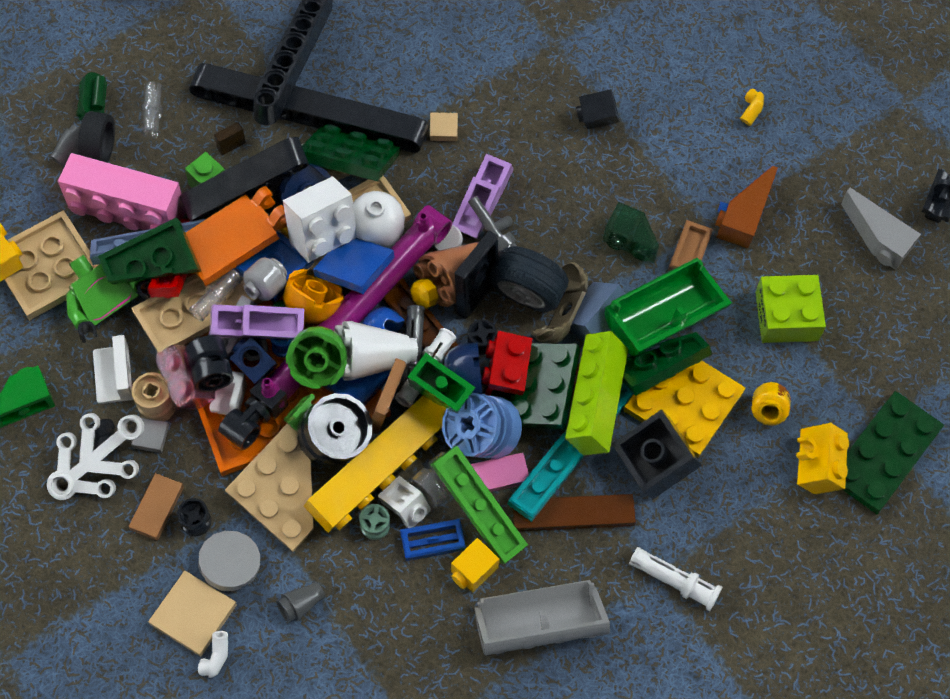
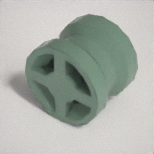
[359,504,390,540]

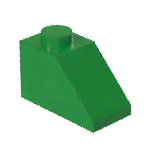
[408,353,475,413]
[0,365,55,428]

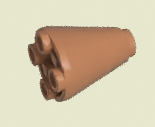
[413,242,479,307]

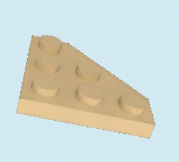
[225,423,314,552]

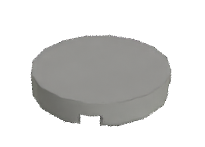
[198,531,260,591]

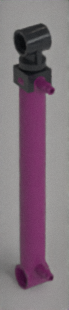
[218,205,453,450]

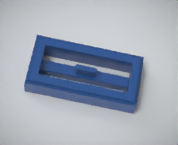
[400,519,466,561]

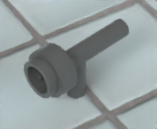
[468,196,517,255]

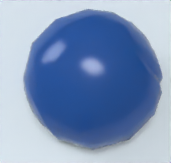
[361,306,404,332]

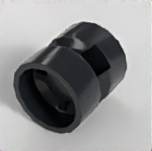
[185,336,234,392]

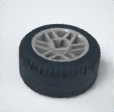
[489,246,569,312]

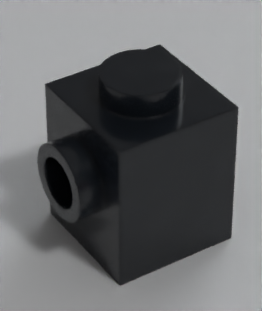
[576,89,620,129]

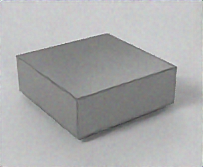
[131,418,169,453]

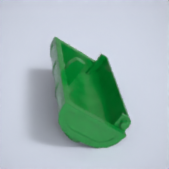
[605,258,732,356]

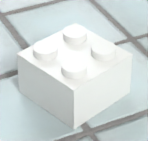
[283,176,357,263]

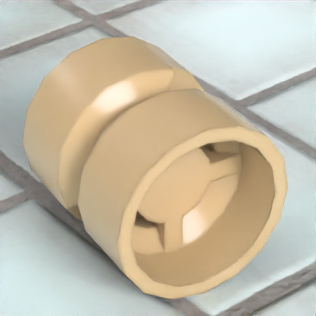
[131,372,176,422]

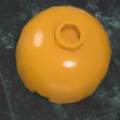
[283,269,344,325]

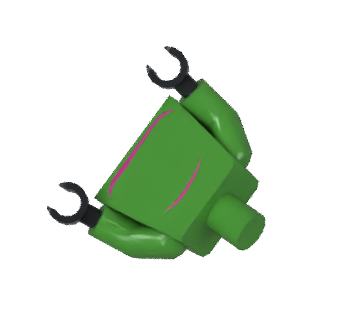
[66,255,151,343]

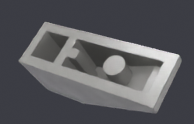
[841,188,921,270]

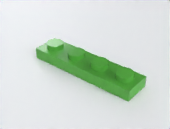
[430,446,528,564]

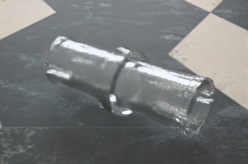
[141,81,163,138]
[189,269,242,322]

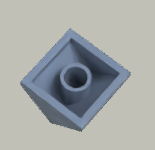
[567,282,626,341]

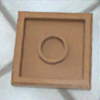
[371,358,406,434]

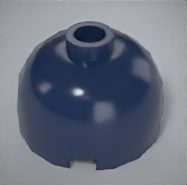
[444,342,482,394]

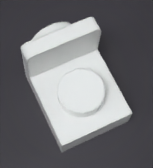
[378,476,431,528]

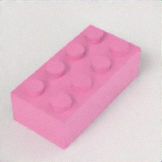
[58,153,186,231]

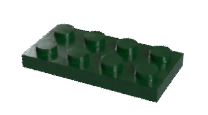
[843,391,944,515]

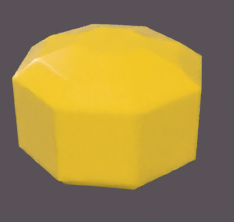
[410,279,438,308]

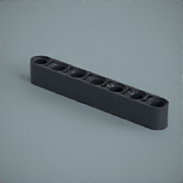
[253,0,333,126]

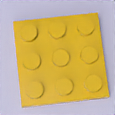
[623,361,746,458]

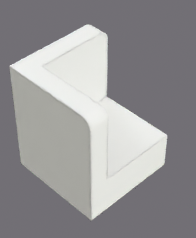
[209,371,247,415]

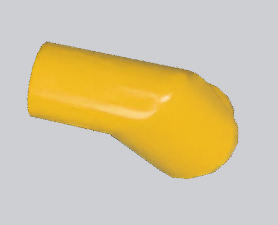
[740,89,764,126]

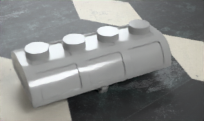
[474,580,610,655]

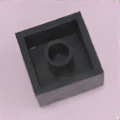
[612,409,702,500]

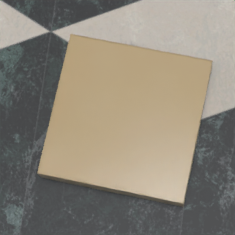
[148,571,237,657]

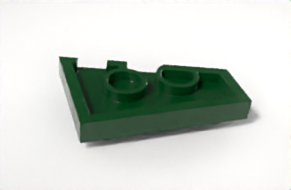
[98,218,201,284]
[623,332,712,396]

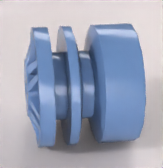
[442,393,522,459]

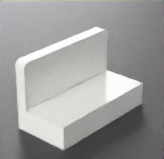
[93,335,133,404]

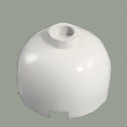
[353,191,405,248]

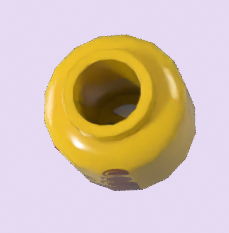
[751,382,791,426]

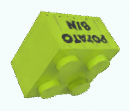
[755,275,826,343]

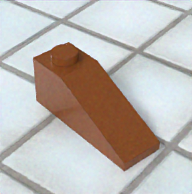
[715,166,778,248]

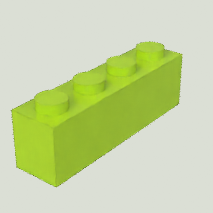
[565,331,628,455]

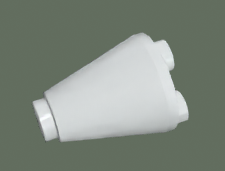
[334,321,418,381]

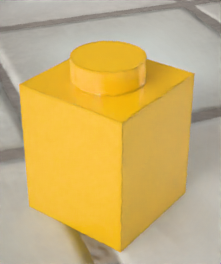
[451,538,500,593]

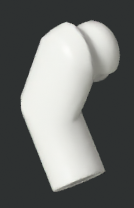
[198,631,228,678]

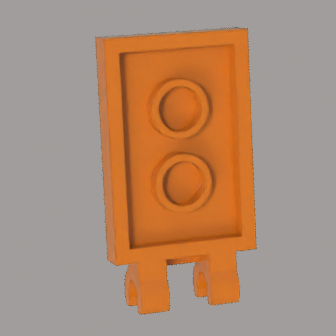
[186,186,287,286]

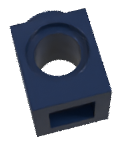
[230,337,278,384]

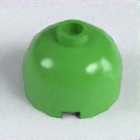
[286,326,348,389]

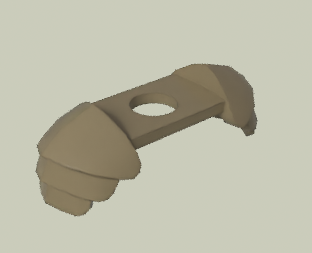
[531,262,589,344]

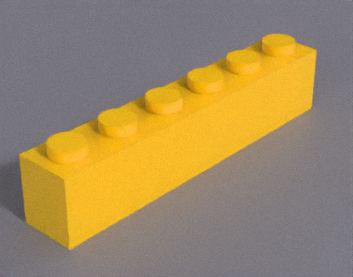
[303,395,446,533]

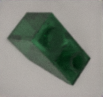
[602,202,659,263]

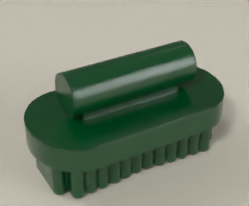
[76,72,107,120]

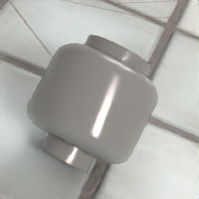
[243,257,287,301]

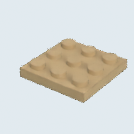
[4,210,99,321]

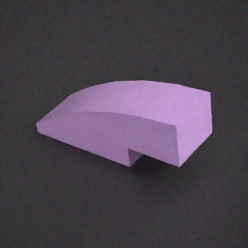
[452,154,513,239]
[209,304,304,339]

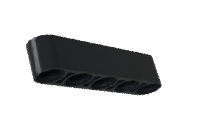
[180,137,309,222]

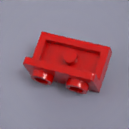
[481,331,533,396]

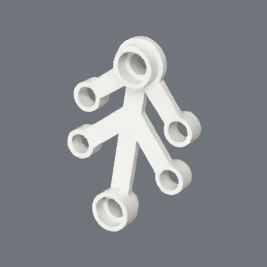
[47,413,144,500]

